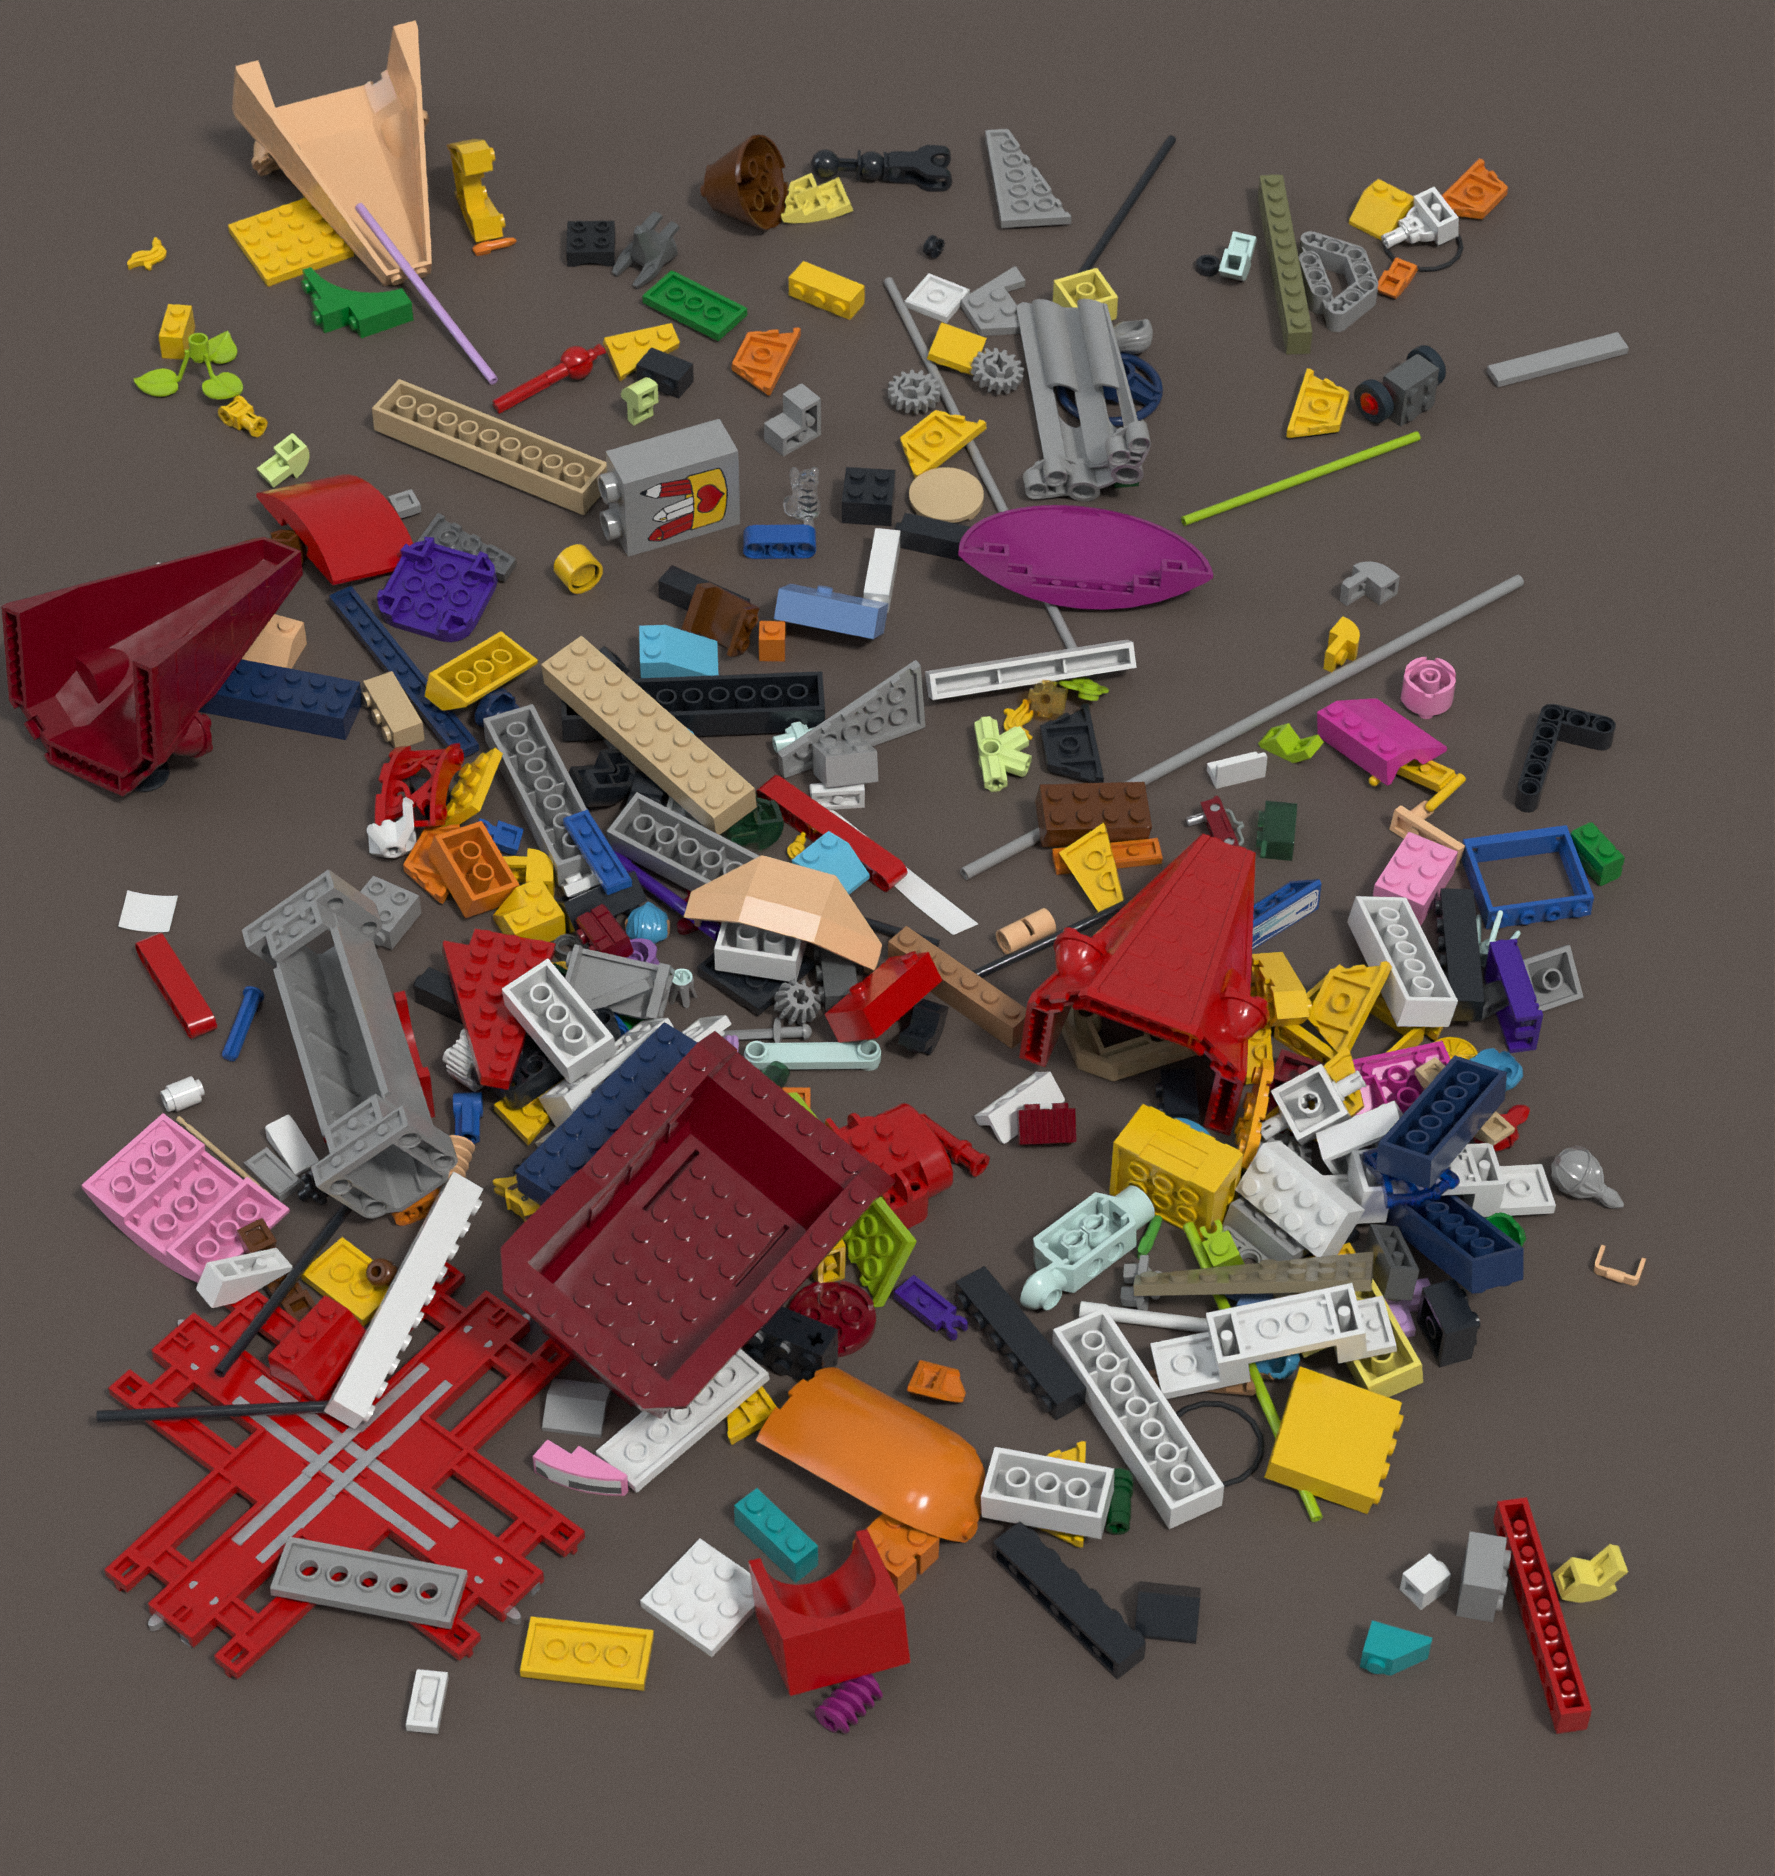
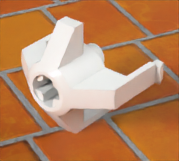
[367,797,416,858]

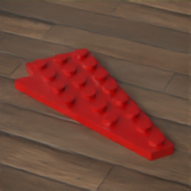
[442,929,556,1090]

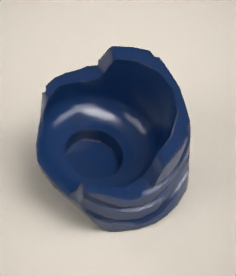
[475,688,519,728]

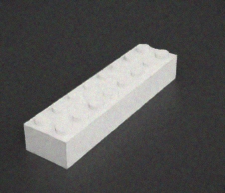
[1052,1307,1224,1529]

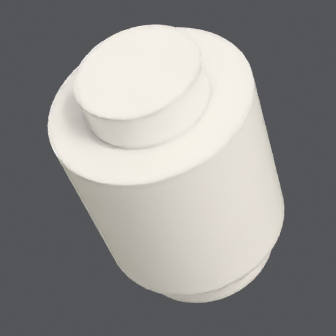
[160,1076,205,1112]

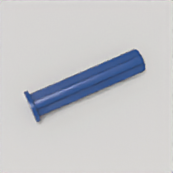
[222,986,265,1062]

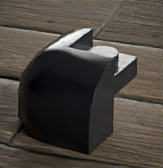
[568,749,636,808]

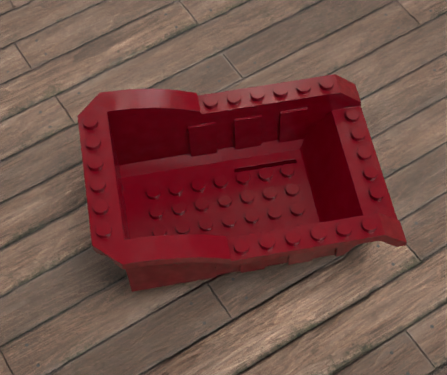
[500,1031,896,1419]

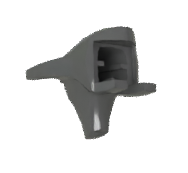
[612,211,680,289]

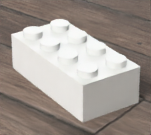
[502,959,616,1084]
[1235,1141,1365,1257]
[981,1447,1114,1539]

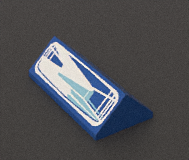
[1252,879,1322,950]

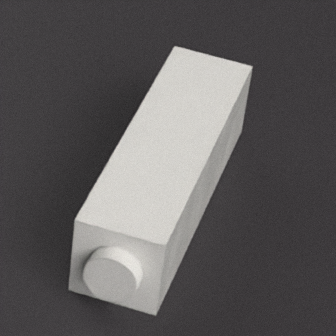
[864,528,900,613]

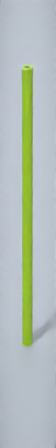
[1183,1222,1323,1522]

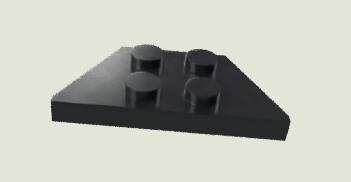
[1040,703,1104,783]

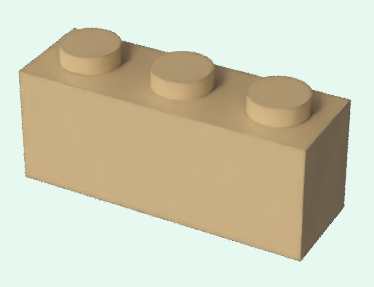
[361,671,425,749]

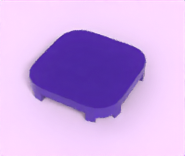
[377,536,498,642]

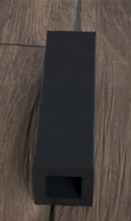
[895,513,971,563]
[658,565,750,611]
[413,967,463,1024]

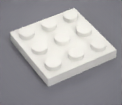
[640,1539,755,1657]

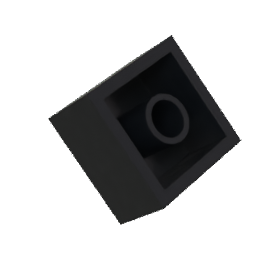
[842,467,896,526]
[1416,1279,1480,1368]

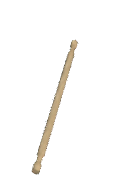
[176,1116,270,1194]

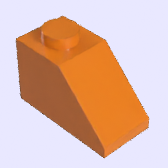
[759,620,786,661]

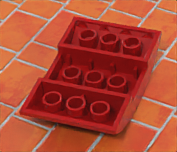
[256,474,413,585]

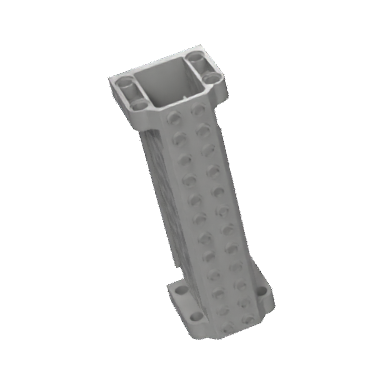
[242,869,458,1218]

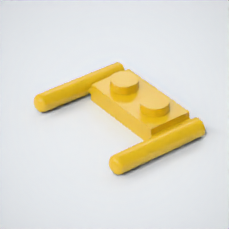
[1368,759,1466,812]

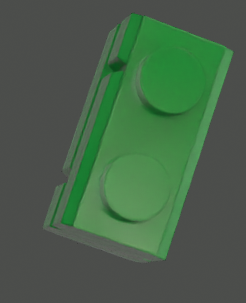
[1571,822,1625,886]

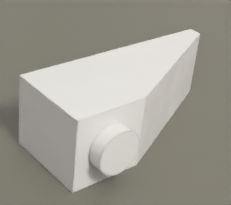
[196,1248,293,1308]

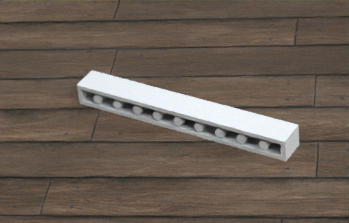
[324,1171,483,1429]

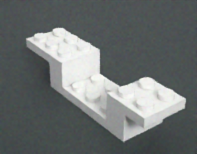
[535,1015,731,1147]
[1323,1143,1556,1224]
[1150,1283,1397,1399]

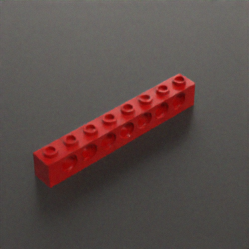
[1493,1497,1592,1734]

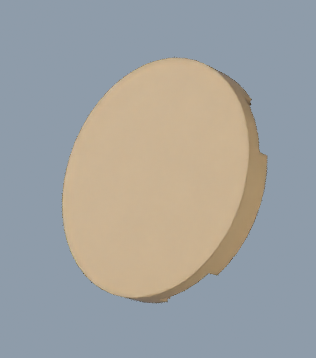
[909,467,984,523]

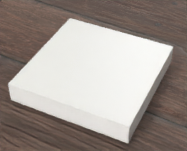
[905,273,970,323]

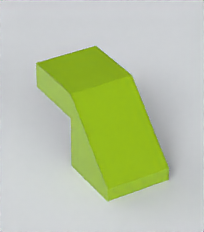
[1258,723,1324,763]

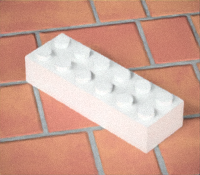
[1347,896,1458,1028]

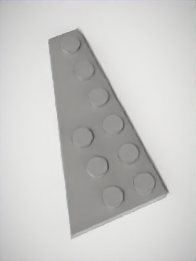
[985,129,1071,228]
[778,660,926,779]

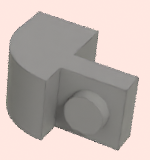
[1340,562,1400,606]

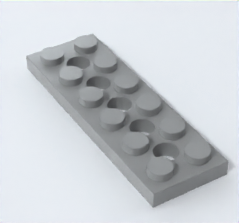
[270,1536,468,1629]

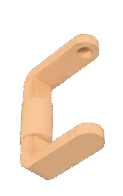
[1593,1245,1646,1286]

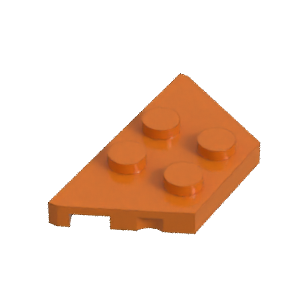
[1442,158,1508,219]
[732,328,801,395]
[403,824,460,904]

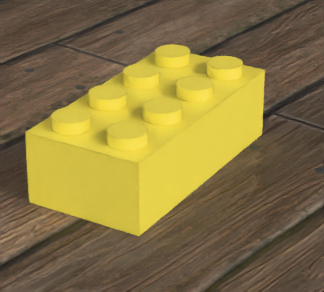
[1345,1280,1423,1397]

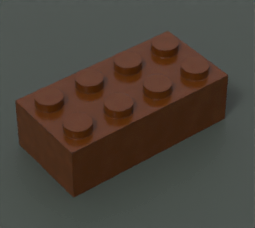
[1035,782,1152,847]

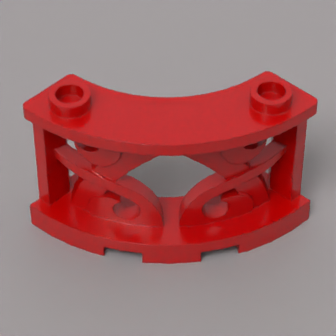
[375,743,464,827]

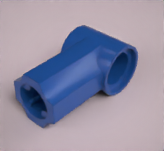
[453,1092,483,1144]

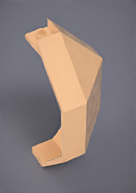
[684,855,882,974]

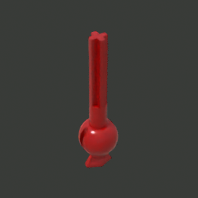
[492,344,606,414]

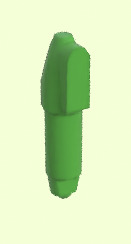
[1137,1215,1162,1259]

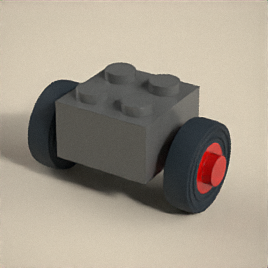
[1354,345,1446,427]

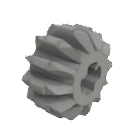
[774,978,821,1026]

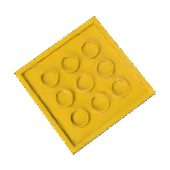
[228,197,354,287]

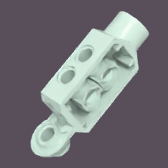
[1020,1185,1155,1310]

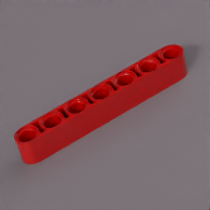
[755,775,908,892]

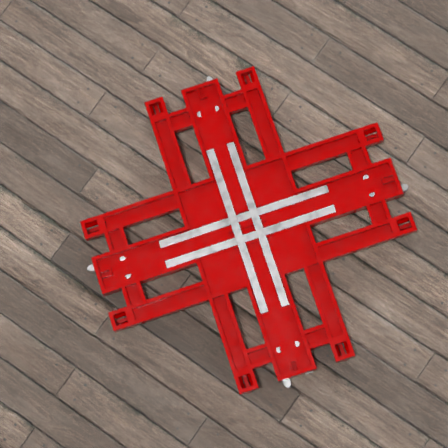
[104,1262,585,1679]

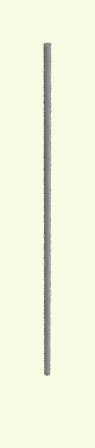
[884,277,1091,678]

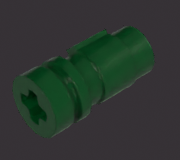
[1106,1468,1133,1535]

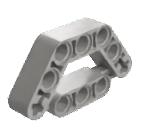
[1299,231,1378,332]

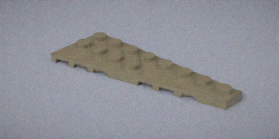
[1133,1252,1374,1296]

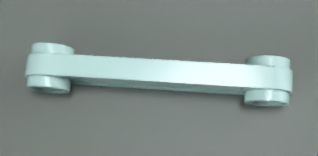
[744,1040,881,1071]

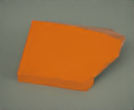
[907,1360,966,1403]

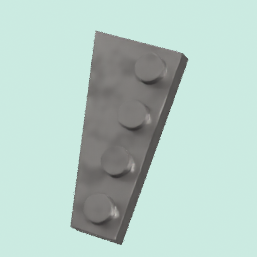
[417,513,517,582]

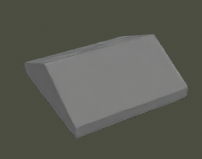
[542,1378,611,1438]

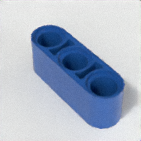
[743,525,816,559]

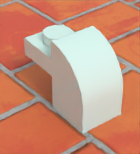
[1219,232,1257,281]

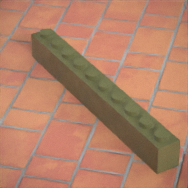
[1258,174,1312,355]

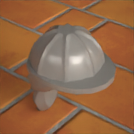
[1551,1145,1624,1208]

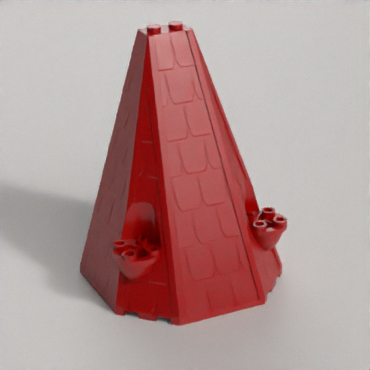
[1019,834,1270,1136]

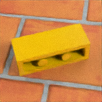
[789,261,865,320]

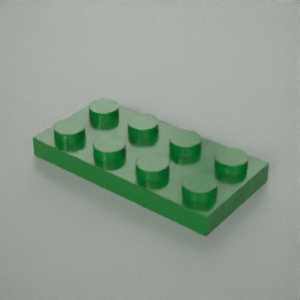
[642,270,748,341]

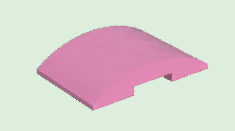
[81,1113,290,1283]

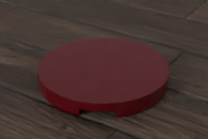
[789,1280,876,1357]

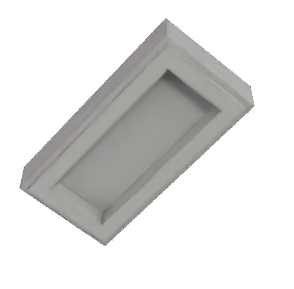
[244,1147,303,1202]

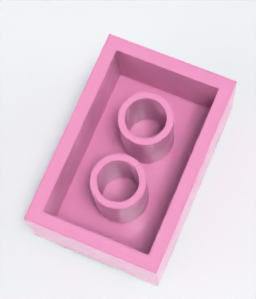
[1373,832,1458,926]

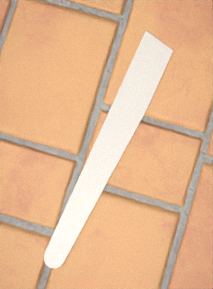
[829,810,978,935]

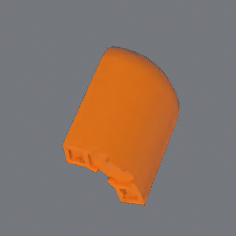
[756,1367,986,1543]

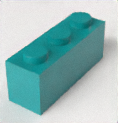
[734,1488,818,1583]

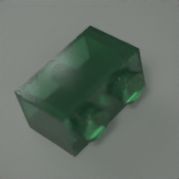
[1256,801,1298,861]

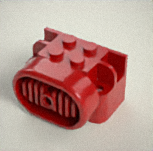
[825,1103,954,1229]

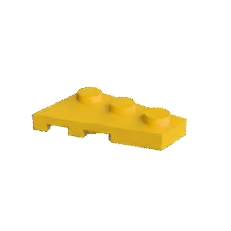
[603,323,680,382]
[1059,823,1124,912]

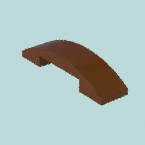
[236,1218,316,1322]

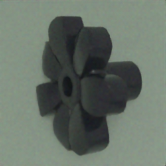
[298,1170,329,1205]

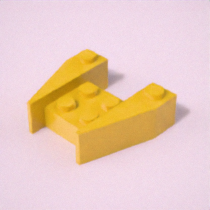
[447,139,505,242]

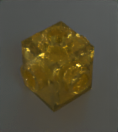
[1028,679,1068,718]

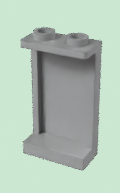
[564,944,675,1020]

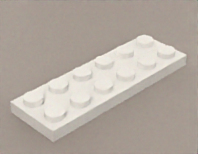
[596,1350,770,1493]

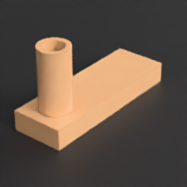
[1389,801,1465,869]

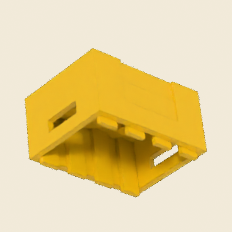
[1109,1104,1243,1242]

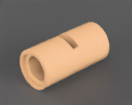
[996,908,1056,955]

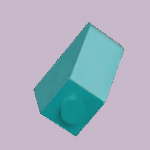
[1360,1620,1432,1676]

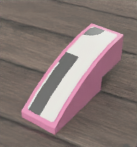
[533,1439,628,1496]

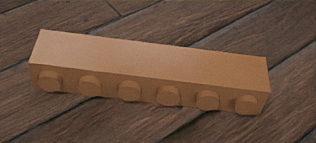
[888,926,1026,1049]

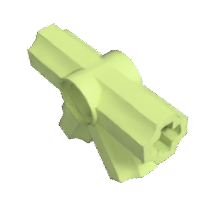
[974,716,1032,792]

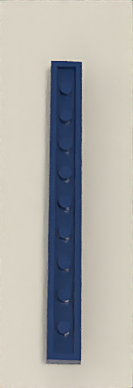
[329,586,479,757]

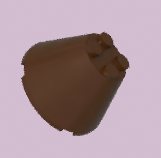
[700,134,789,230]

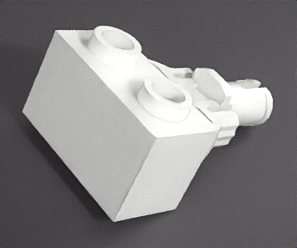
[1381,187,1459,249]

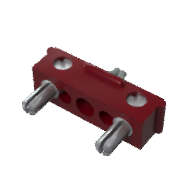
[1186,796,1244,846]

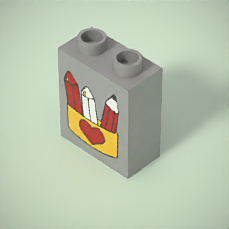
[597,419,740,557]

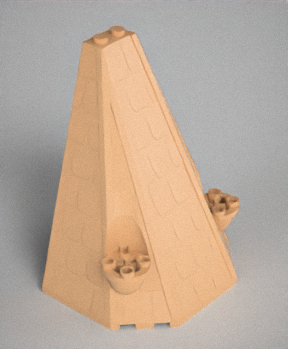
[232,21,432,286]

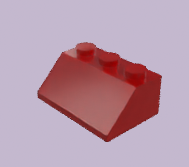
[268,1295,366,1401]

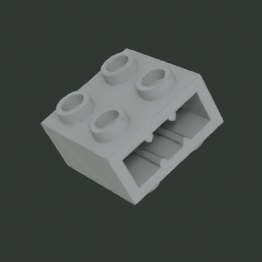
[360,876,421,950]

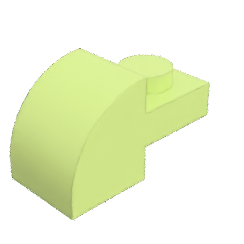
[621,377,658,425]
[257,433,309,488]

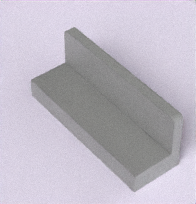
[1222,1197,1309,1261]

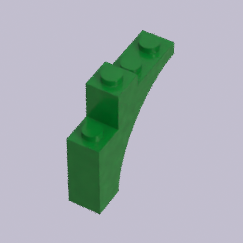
[301,267,414,339]

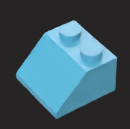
[792,831,870,894]

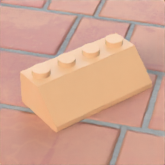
[242,614,307,669]

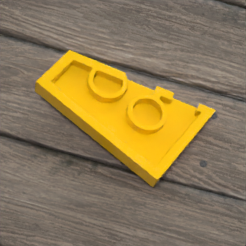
[494,1078,565,1146]

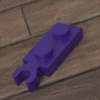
[894,1275,968,1340]

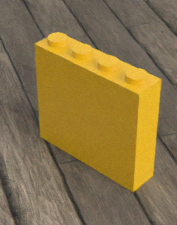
[1264,1366,1404,1514]

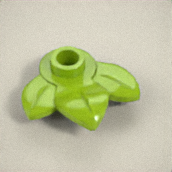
[1058,676,1109,701]

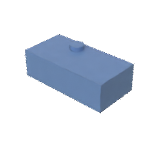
[774,584,889,639]

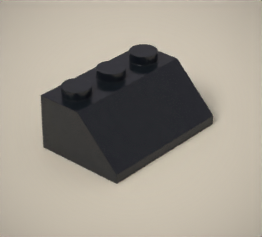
[555,871,647,933]

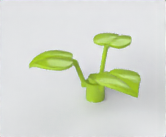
[134,331,243,399]

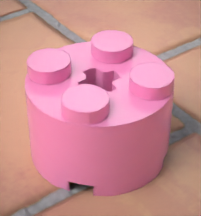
[1401,657,1456,719]

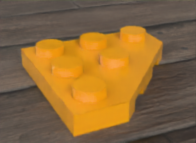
[1234,1058,1274,1169]

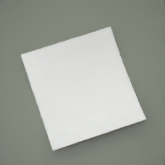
[118,890,178,932]

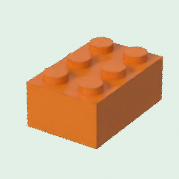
[428,821,520,918]

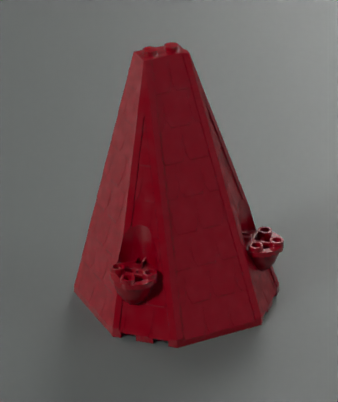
[1,537,303,796]

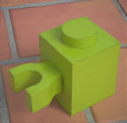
[1199,1219,1245,1267]

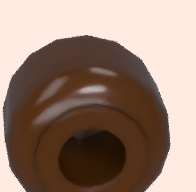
[366,1258,398,1289]

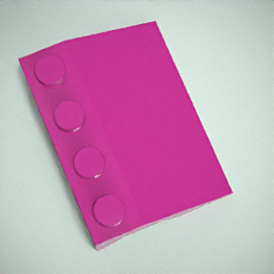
[1317,698,1447,786]
[1353,1041,1451,1116]

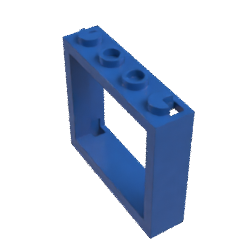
[1461,825,1594,929]

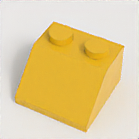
[1349,179,1414,241]

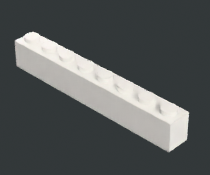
[925,640,1137,700]

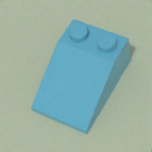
[639,625,719,678]

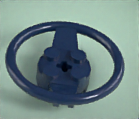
[1056,352,1163,427]

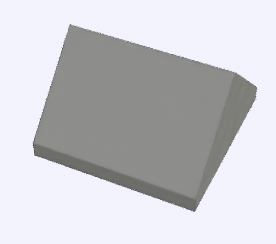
[1523,945,1584,1011]

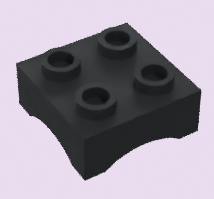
[566,220,615,267]

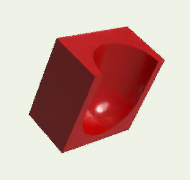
[748,1529,910,1696]

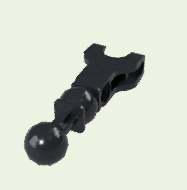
[810,145,952,192]

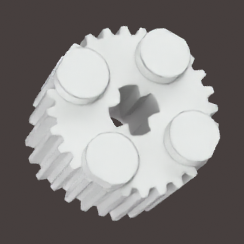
[442,1028,484,1092]

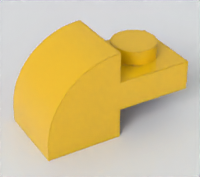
[1323,616,1360,673]

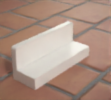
[974,1072,1065,1144]

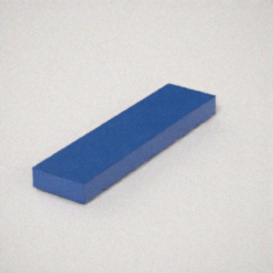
[563,809,632,895]

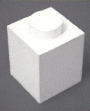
[1400,1554,1451,1610]

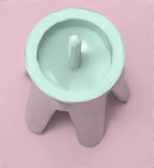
[670,969,698,1008]

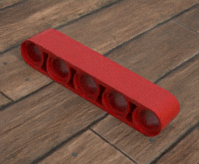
[135,932,217,1040]

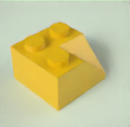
[493,878,566,942]

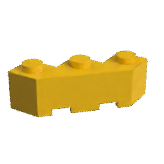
[1251,952,1312,1027]

